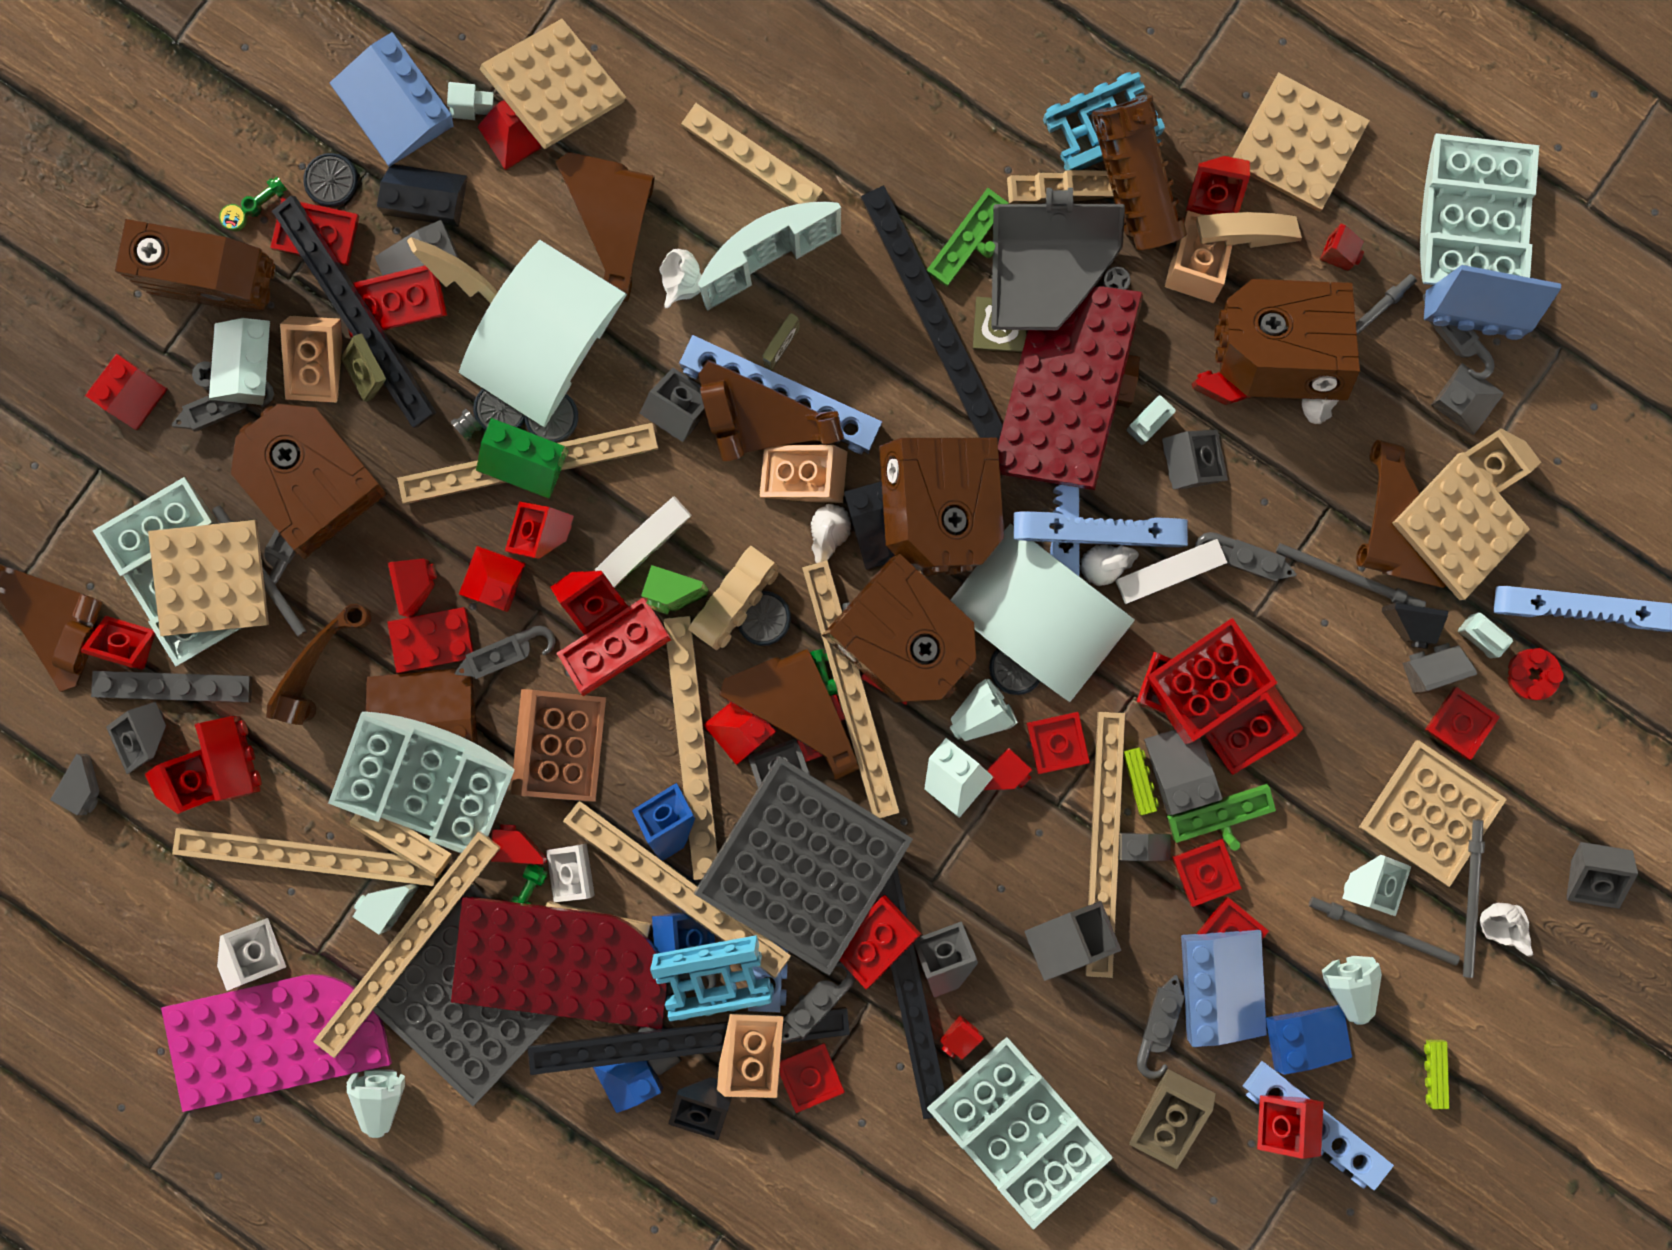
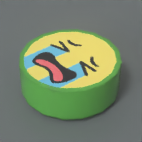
[219,204,247,231]

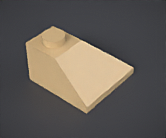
[1465,429,1541,493]

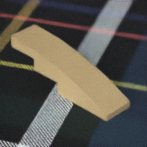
[1007,170,1114,204]
[1196,212,1302,248]
[407,237,498,304]

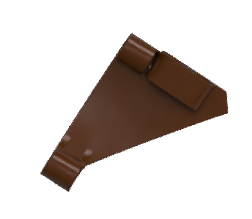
[555,152,655,302]
[698,360,845,461]
[1356,440,1446,588]
[0,564,103,692]
[266,604,372,725]
[719,649,859,779]

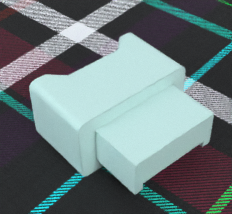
[447,82,494,120]
[1127,395,1176,445]
[1458,613,1513,658]

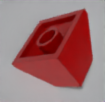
[478,100,542,171]
[1186,156,1250,215]
[505,501,574,559]
[459,546,526,612]
[388,558,437,618]
[550,571,628,635]
[703,702,776,765]
[145,749,215,814]

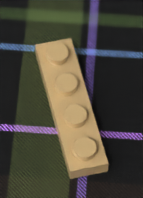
[350,814,452,878]

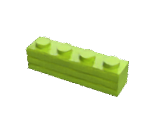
[1123,747,1159,815]
[1424,1040,1449,1109]

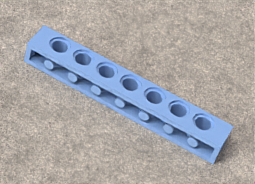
[679,335,882,454]

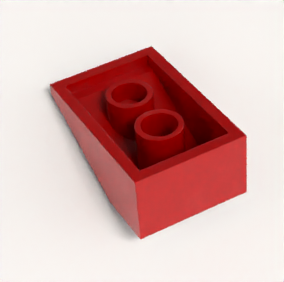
[1204,686,1303,775]

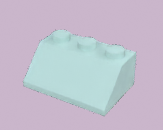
[209,318,270,405]

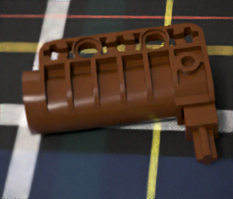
[1092,95,1187,250]

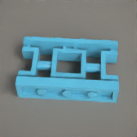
[1043,72,1165,171]
[650,935,774,1021]

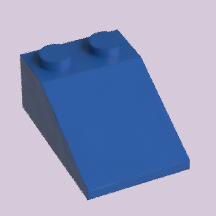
[1266,1005,1352,1075]

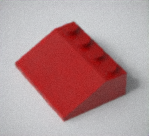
[1147,617,1278,744]

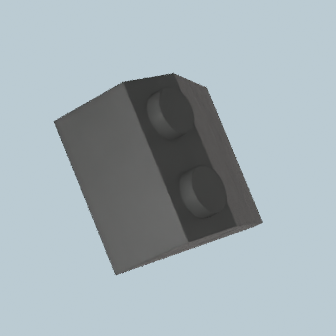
[375,220,460,285]
[1144,730,1223,815]

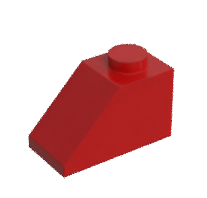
[1320,224,1364,271]
[983,748,1032,790]
[491,824,547,864]
[940,1015,984,1059]

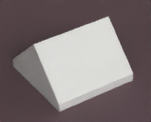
[546,844,595,902]

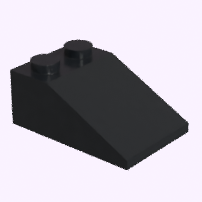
[844,481,896,570]

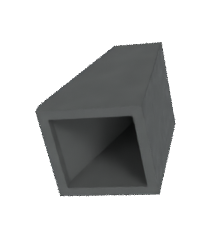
[1024,901,1122,981]

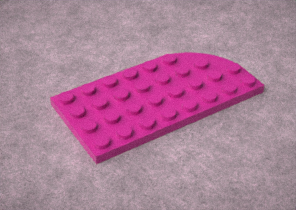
[161,974,392,1112]

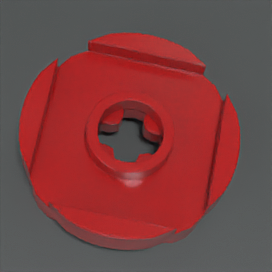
[1507,648,1564,700]

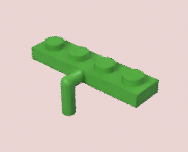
[927,188,1008,287]
[1167,784,1276,851]

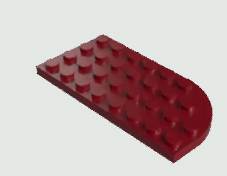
[997,287,1143,490]
[451,896,667,1029]

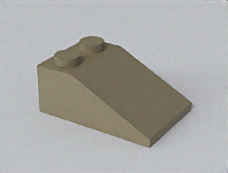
[1129,1069,1216,1169]

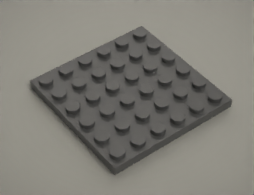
[694,756,913,975]
[373,883,558,1106]

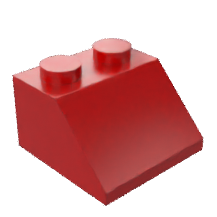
[85,354,168,430]
[1257,1095,1324,1159]

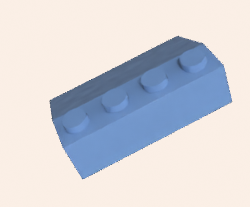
[330,32,453,167]
[1424,265,1561,340]
[1181,930,1267,1047]

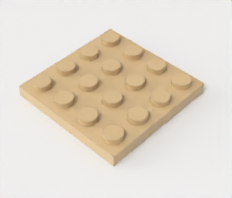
[480,19,626,149]
[1233,72,1370,212]
[1392,452,1530,600]
[148,520,269,636]
[1359,740,1507,887]

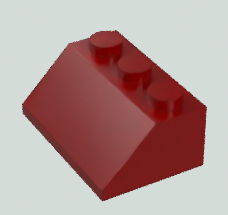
[195,716,262,801]

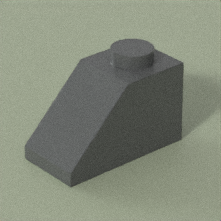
[50,754,100,815]
[1118,833,1171,861]

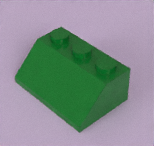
[476,418,569,499]

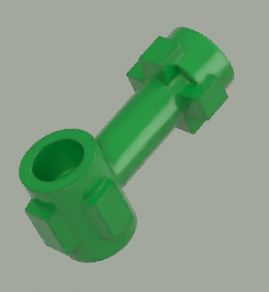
[241,177,287,217]
[810,649,838,696]
[511,864,548,904]

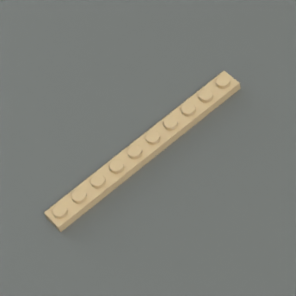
[397,423,659,504]
[802,561,899,818]
[664,616,718,880]
[1085,712,1125,978]
[563,801,791,979]
[172,828,436,886]
[313,831,501,1058]

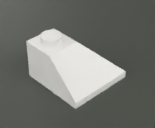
[217,918,286,991]

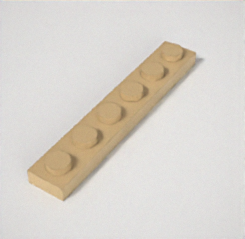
[681,103,823,204]

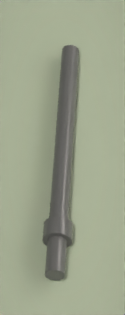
[1356,274,1417,335]
[212,505,307,638]
[1276,543,1426,607]
[1463,819,1485,978]
[1308,897,1460,966]

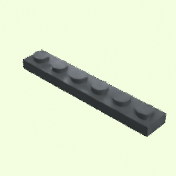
[91,671,252,702]

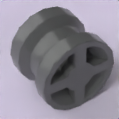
[1102,267,1131,290]
[192,361,212,390]
[451,408,483,441]

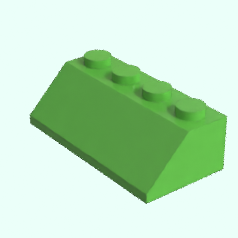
[641,565,710,614]

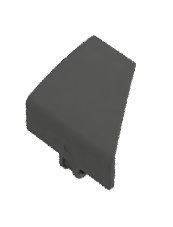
[991,188,1125,330]

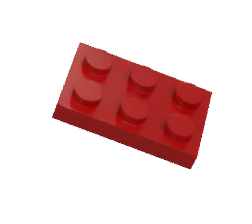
[270,198,360,266]
[387,607,474,673]
[839,895,921,989]

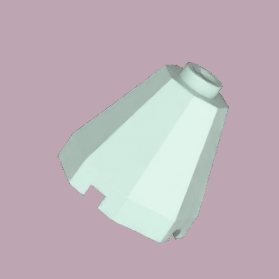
[950,679,1018,741]
[1322,956,1382,1025]
[347,1069,405,1138]

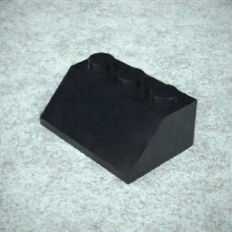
[377,164,468,227]

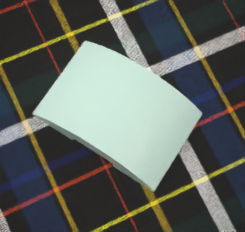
[1420,134,1539,285]
[698,202,841,311]
[459,240,627,427]
[93,477,241,667]
[950,523,1135,702]
[328,712,515,853]
[927,1037,1113,1229]

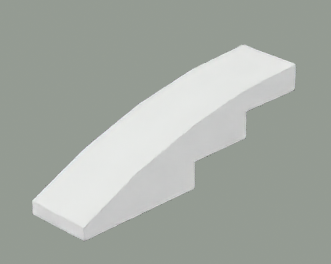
[595,496,692,588]
[1115,539,1227,604]

